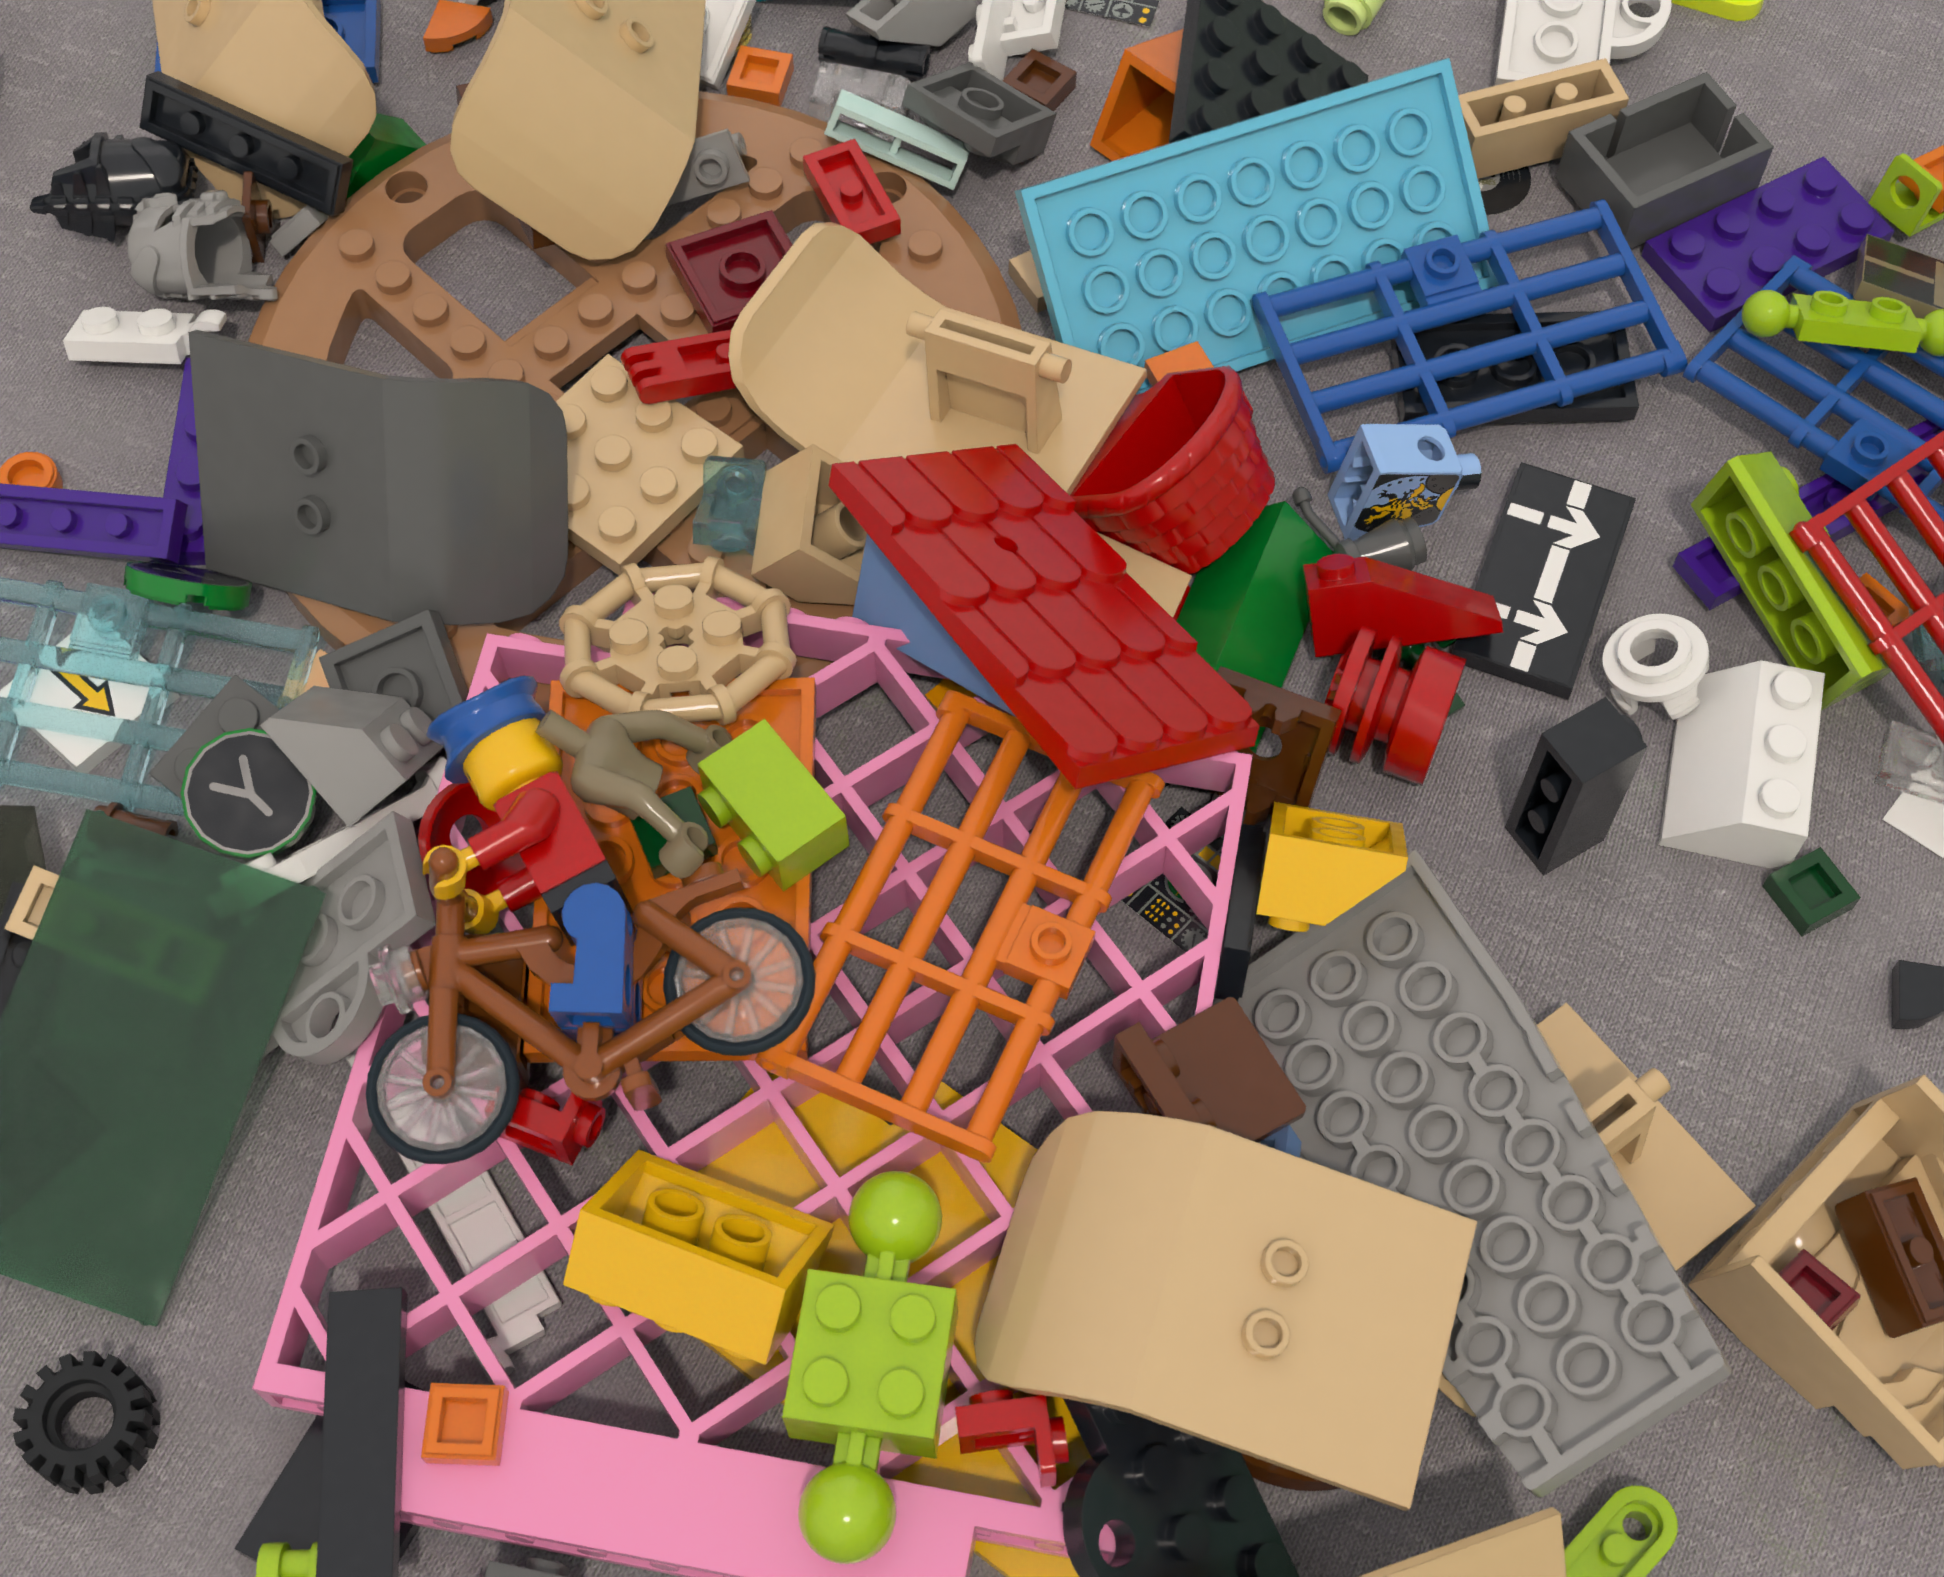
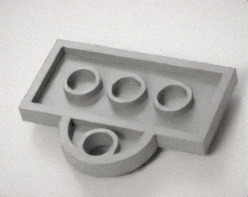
[215,811,436,1071]

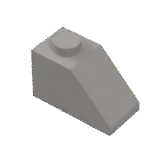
[846,0,977,46]

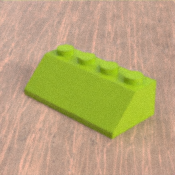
[1690,452,1891,711]

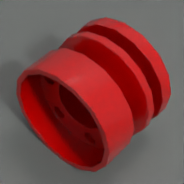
[1324,625,1467,786]

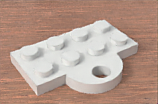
[1494,0,1672,86]

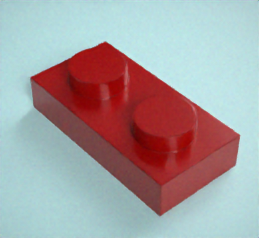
[803,138,901,244]

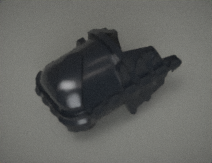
[30,132,199,242]

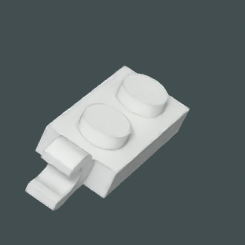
[63,307,227,364]

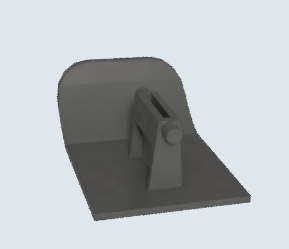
[188,330,568,625]

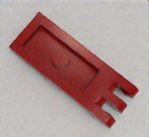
[620,329,737,404]

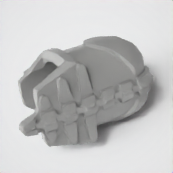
[127,190,278,301]

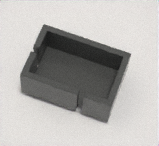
[1555,72,1774,249]

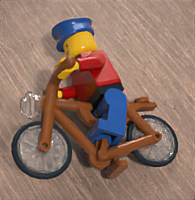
[365,676,816,1164]

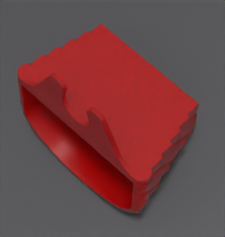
[1070,366,1275,574]

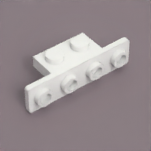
[968,0,1066,81]

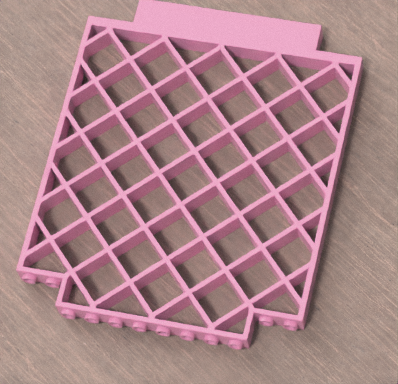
[252,592,1253,1577]

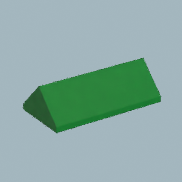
[1177,501,1334,754]

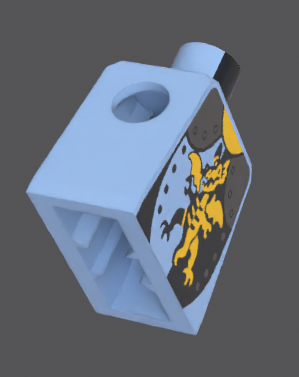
[1327,424,1481,541]

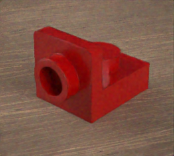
[484,1086,606,1166]

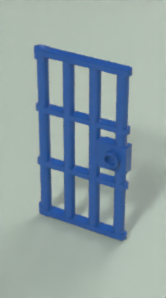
[1252,199,1688,474]
[1683,255,1944,522]

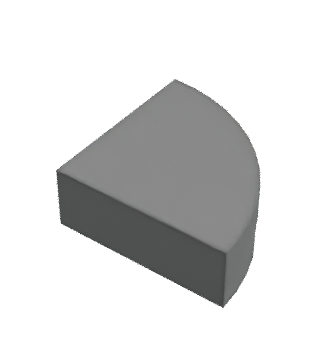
[269,205,330,257]

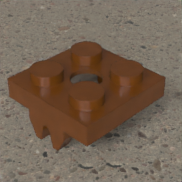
[1204,666,1342,825]

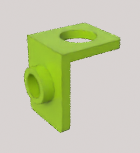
[1868,153,1944,237]

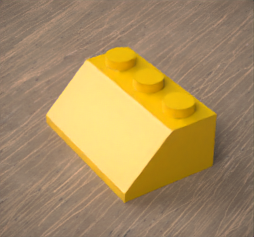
[1256,802,1408,932]
[563,1149,835,1365]

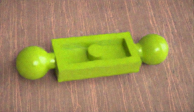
[1741,290,1944,357]

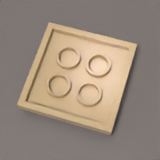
[556,354,745,575]

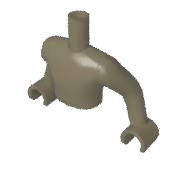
[535,710,732,879]

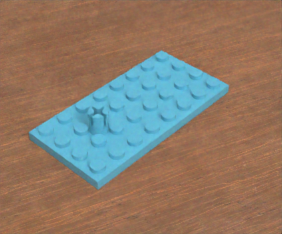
[1015,58,1499,395]

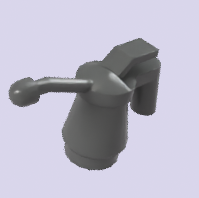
[1292,487,1427,571]

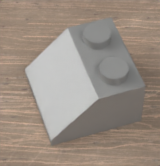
[260,686,443,827]

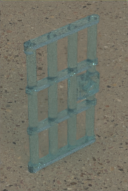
[0,577,320,817]

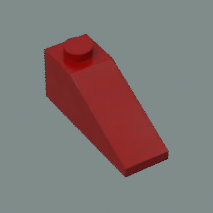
[1303,554,1503,657]

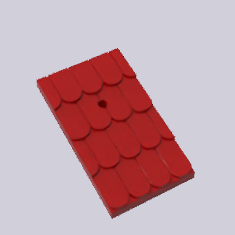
[828,444,1260,790]

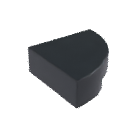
[1892,960,1944,1029]

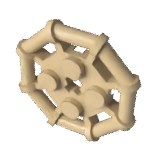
[559,556,797,726]

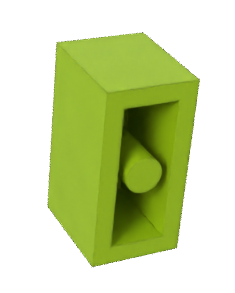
[697,719,850,891]

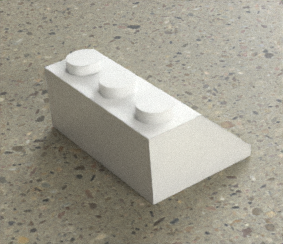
[1659,660,1825,870]

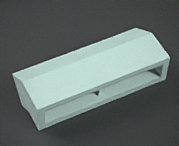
[824,89,969,190]

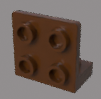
[1112,997,1306,1143]

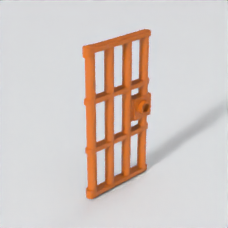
[755,690,1165,1163]

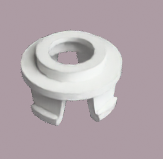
[1603,614,1710,720]

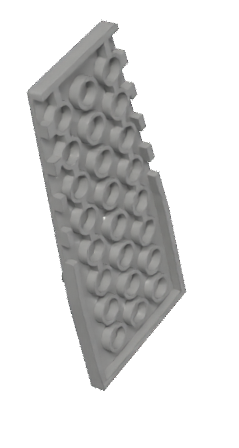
[1195,849,1732,1498]

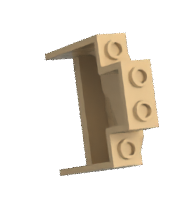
[1688,1075,1944,1470]

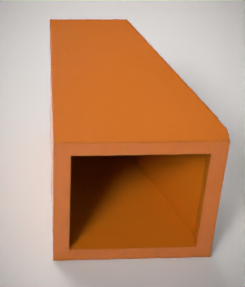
[1090,29,1183,161]

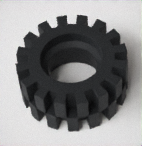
[13,1351,160,1495]

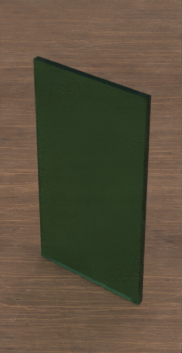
[0,809,327,1327]

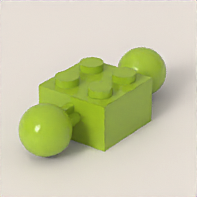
[782,1171,958,1564]

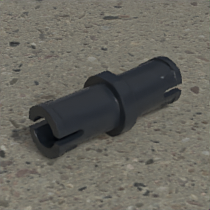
[818,26,931,80]

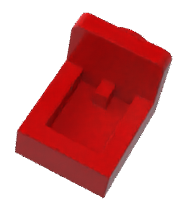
[955,1390,1069,1488]

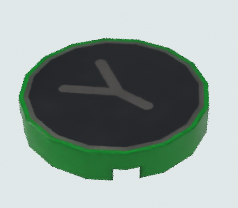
[123,561,252,611]
[180,728,317,860]

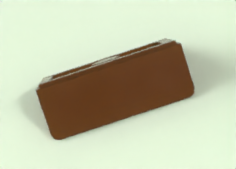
[1835,1177,1944,1338]

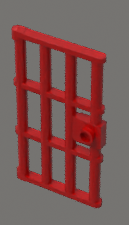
[1789,431,1944,745]

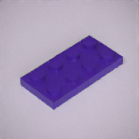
[1641,156,1894,333]

